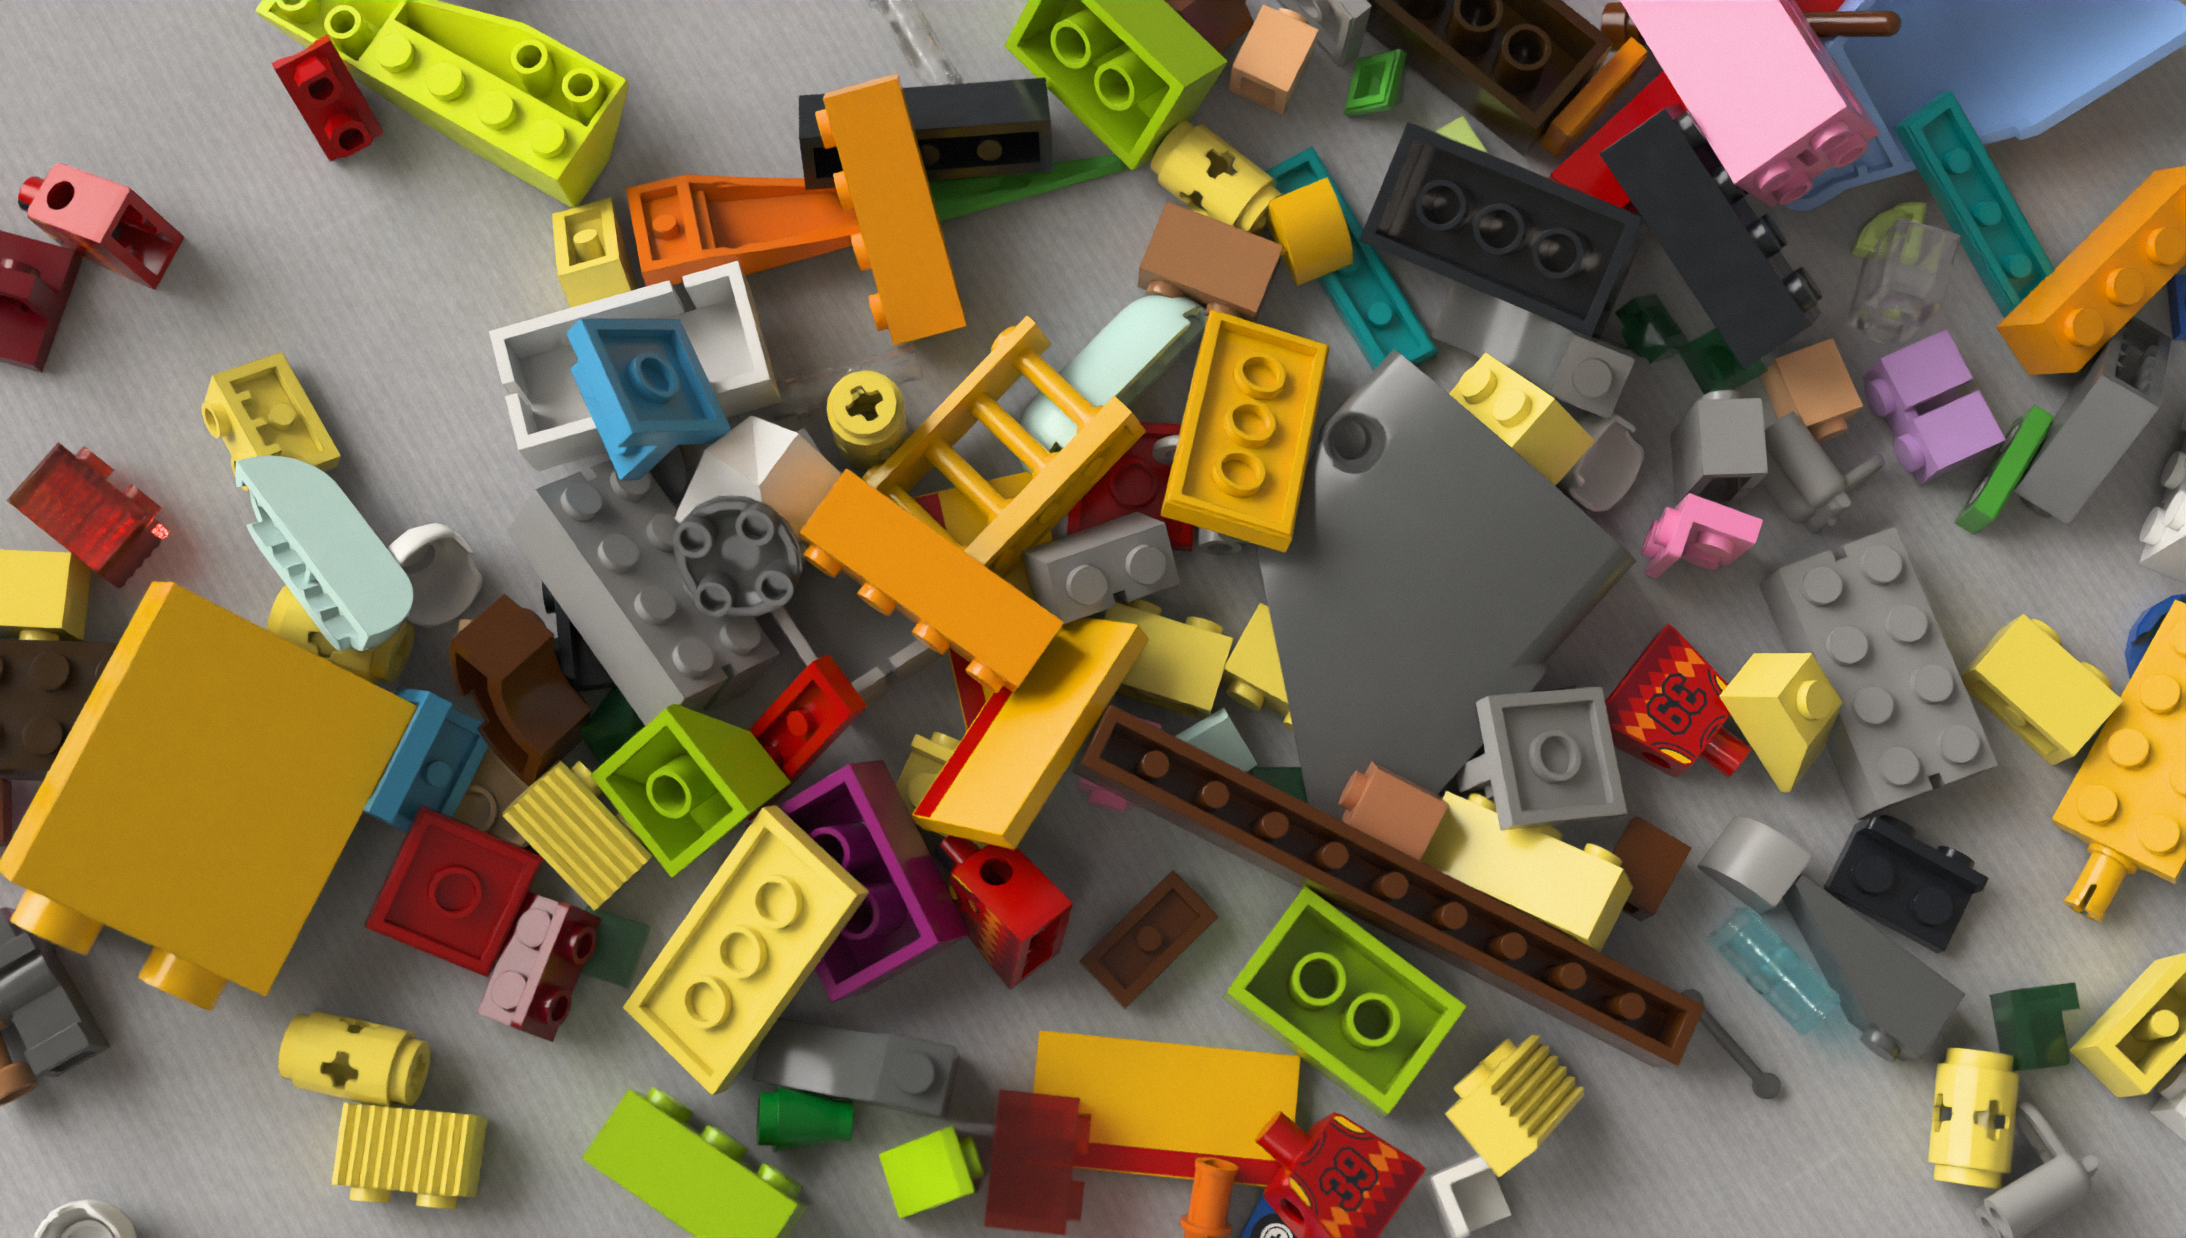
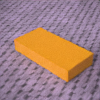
[1540,37,1648,157]

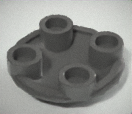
[673,496,803,617]

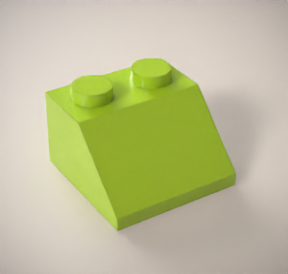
[590,703,791,878]

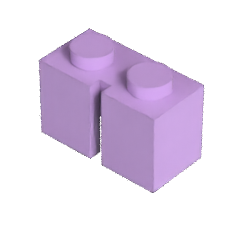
[1863,329,2006,486]

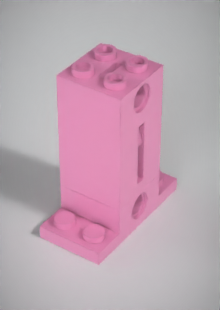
[1620,0,1880,208]

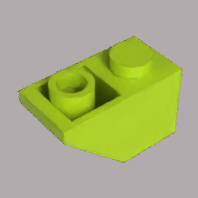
[879,1126,985,1219]

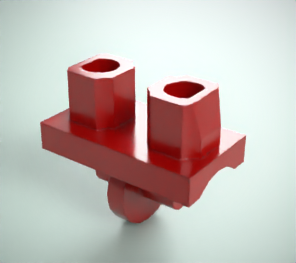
[271,34,385,162]

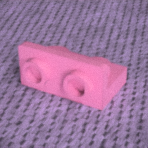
[1641,493,1763,579]

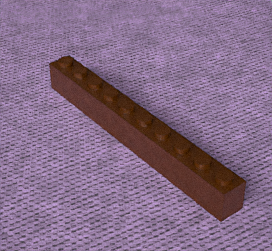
[1072,704,1705,1067]

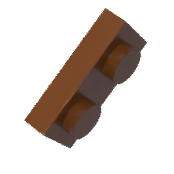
[1079,870,1219,1010]

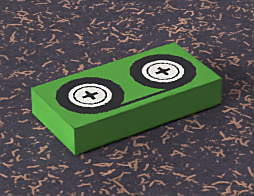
[1954,405,2054,534]

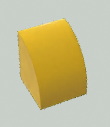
[1266,177,1353,287]

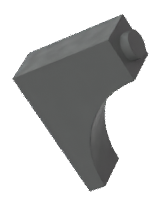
[1431,280,1636,420]
[2013,316,2172,525]
[752,1017,960,1121]

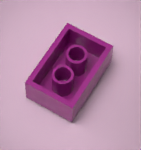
[745,760,970,1003]

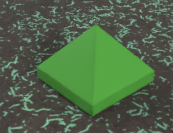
[1343,49,1406,118]

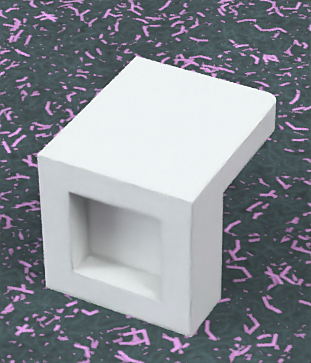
[1422,1154,1512,1238]

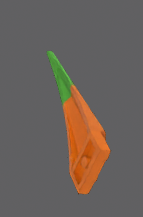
[626,154,1127,287]

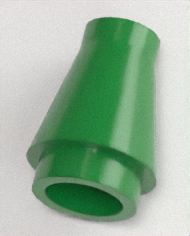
[756,1086,853,1153]

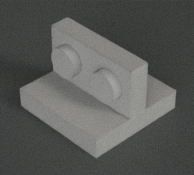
[1456,687,1627,831]

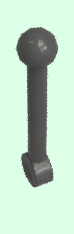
[1681,989,1781,1099]

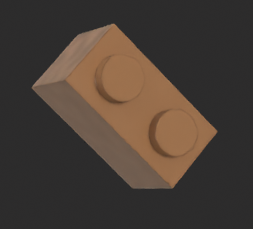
[1138,201,1283,323]

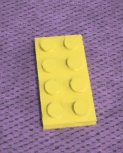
[622,805,869,1096]

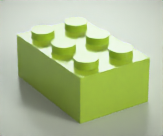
[1004,0,1228,171]
[1222,886,1467,1117]
[581,1086,809,1238]

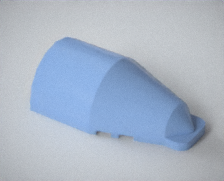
[1785,0,2186,211]

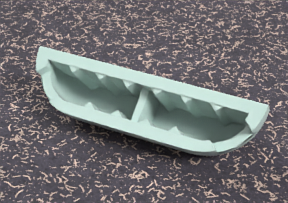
[1019,295,1208,474]
[235,456,414,651]

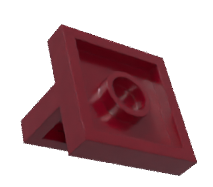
[0,230,83,373]

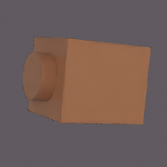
[1339,761,1449,861]

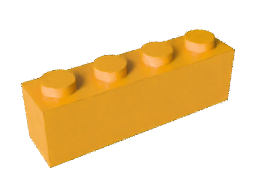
[815,73,967,346]
[1996,166,2186,375]
[799,468,1064,693]

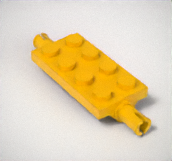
[2052,599,2186,922]

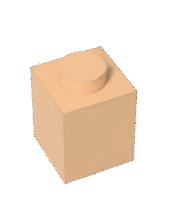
[1228,4,1319,115]
[1760,338,1863,444]

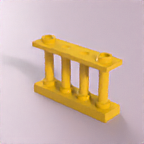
[862,316,1146,579]

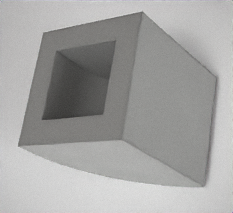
[1697,816,1813,914]

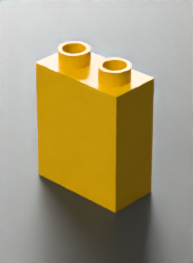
[0,581,418,1011]

